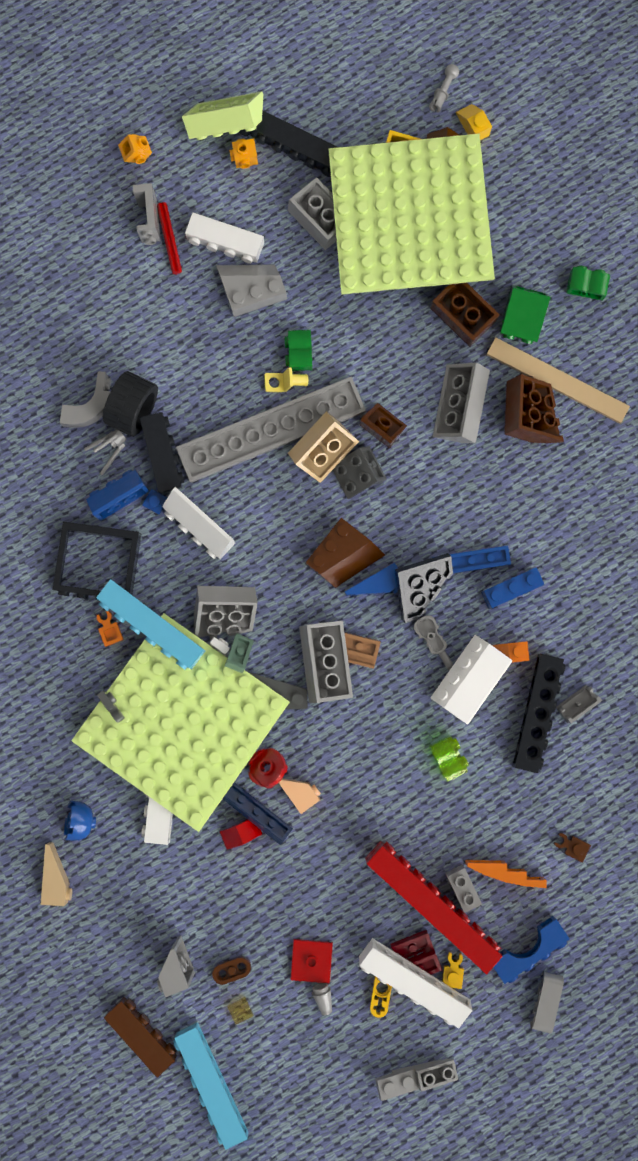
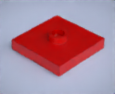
[291,939,333,983]

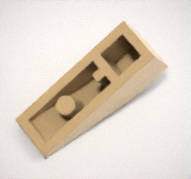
[41,842,72,906]

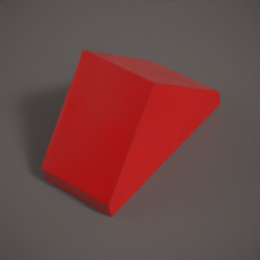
[219,819,263,850]

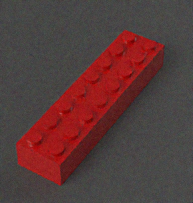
[365,841,503,975]

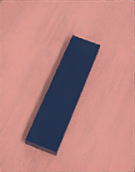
[223,782,293,845]

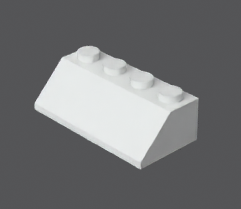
[162,487,235,559]
[431,635,512,725]

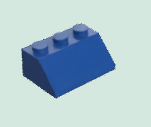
[86,469,150,521]

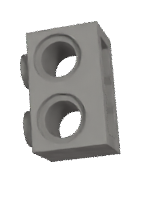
[445,864,482,913]

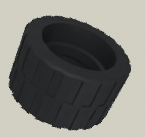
[103,371,158,437]

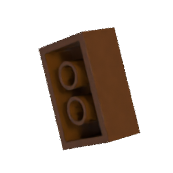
[430,283,500,347]

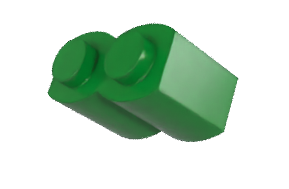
[566,265,610,301]
[285,330,313,371]

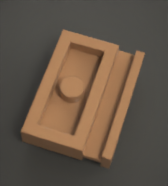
[344,632,381,669]

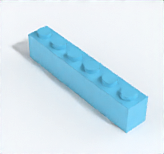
[96,579,205,670]
[173,1022,248,1150]

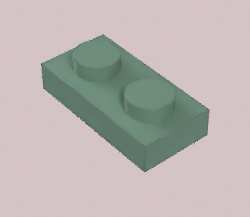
[225,633,254,673]

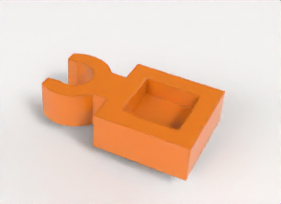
[97,611,124,647]

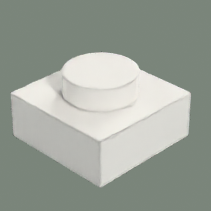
[210,637,230,657]

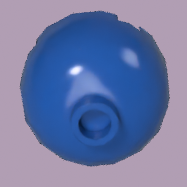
[64,801,96,841]

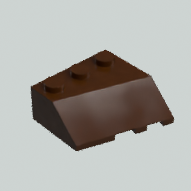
[504,374,564,443]
[305,518,385,588]

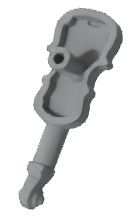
[414,615,453,671]

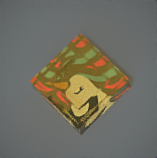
[227,997,254,1025]

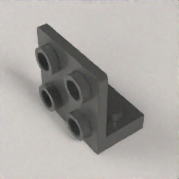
[333,446,387,499]

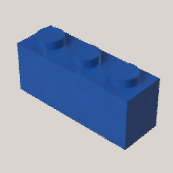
[481,567,545,609]

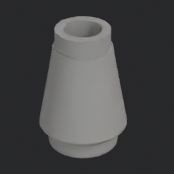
[312,983,332,1015]

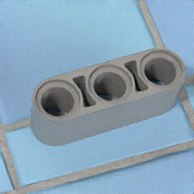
[530,971,564,1034]

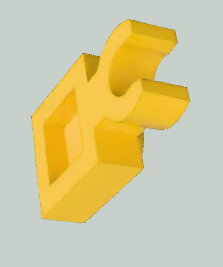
[442,952,464,989]

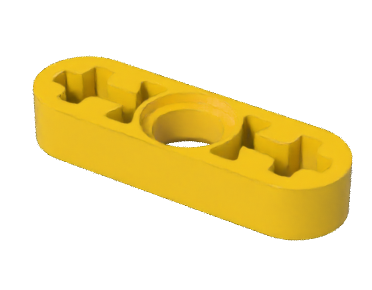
[370,976,392,1018]

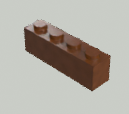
[104,997,177,1078]

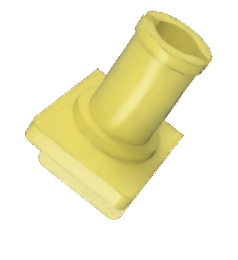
[264,367,309,392]

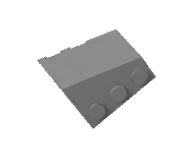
[216,265,287,317]
[194,586,258,640]

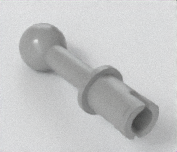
[429,64,459,112]

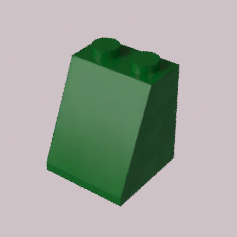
[500,285,551,344]

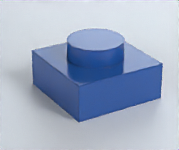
[142,489,167,515]

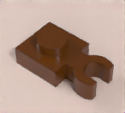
[553,832,591,863]

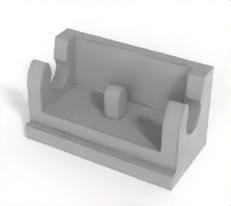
[556,685,602,724]

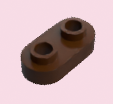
[212,956,251,985]

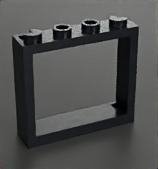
[52,522,142,601]

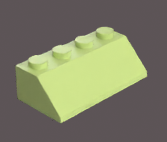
[182,91,263,140]

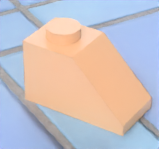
[279,778,321,814]

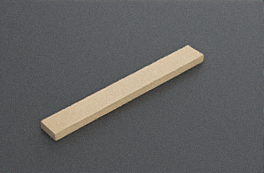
[486,337,630,424]

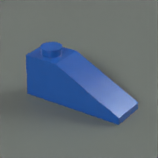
[344,563,398,596]

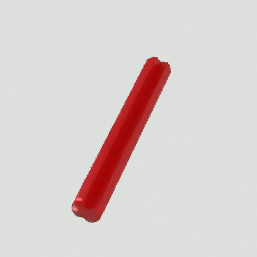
[157,202,182,275]

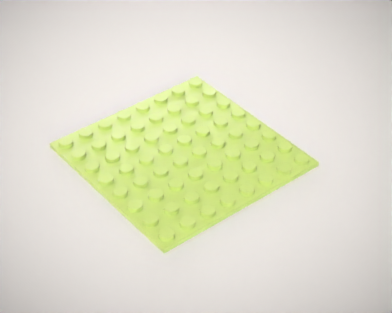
[329,133,495,295]
[71,613,290,832]

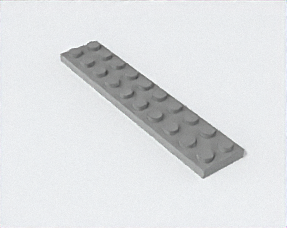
[176,376,366,483]

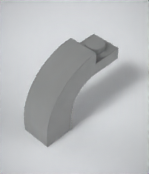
[60,371,111,428]

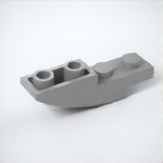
[375,1059,458,1101]

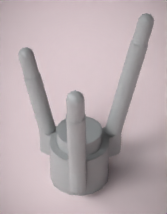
[84,429,127,476]

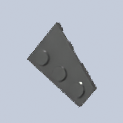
[249,672,308,709]

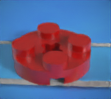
[248,748,288,789]

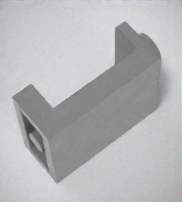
[133,183,161,245]

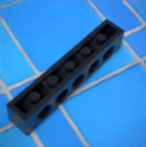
[512,654,565,773]

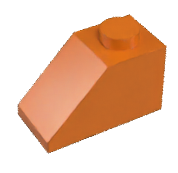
[492,641,530,663]

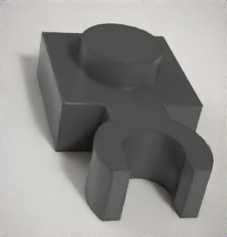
[97,690,125,723]

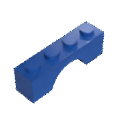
[493,916,570,984]

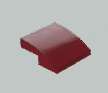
[390,929,442,975]

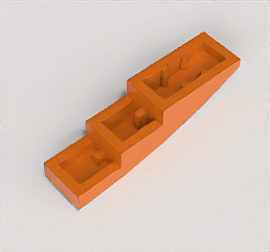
[465,860,547,888]

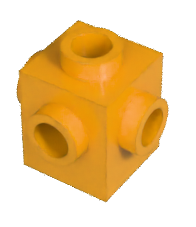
[118,134,152,164]
[229,138,258,169]

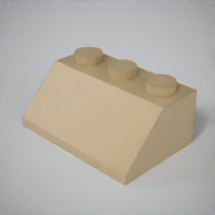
[288,411,359,483]

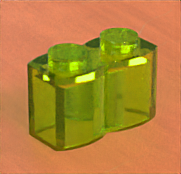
[429,736,469,782]

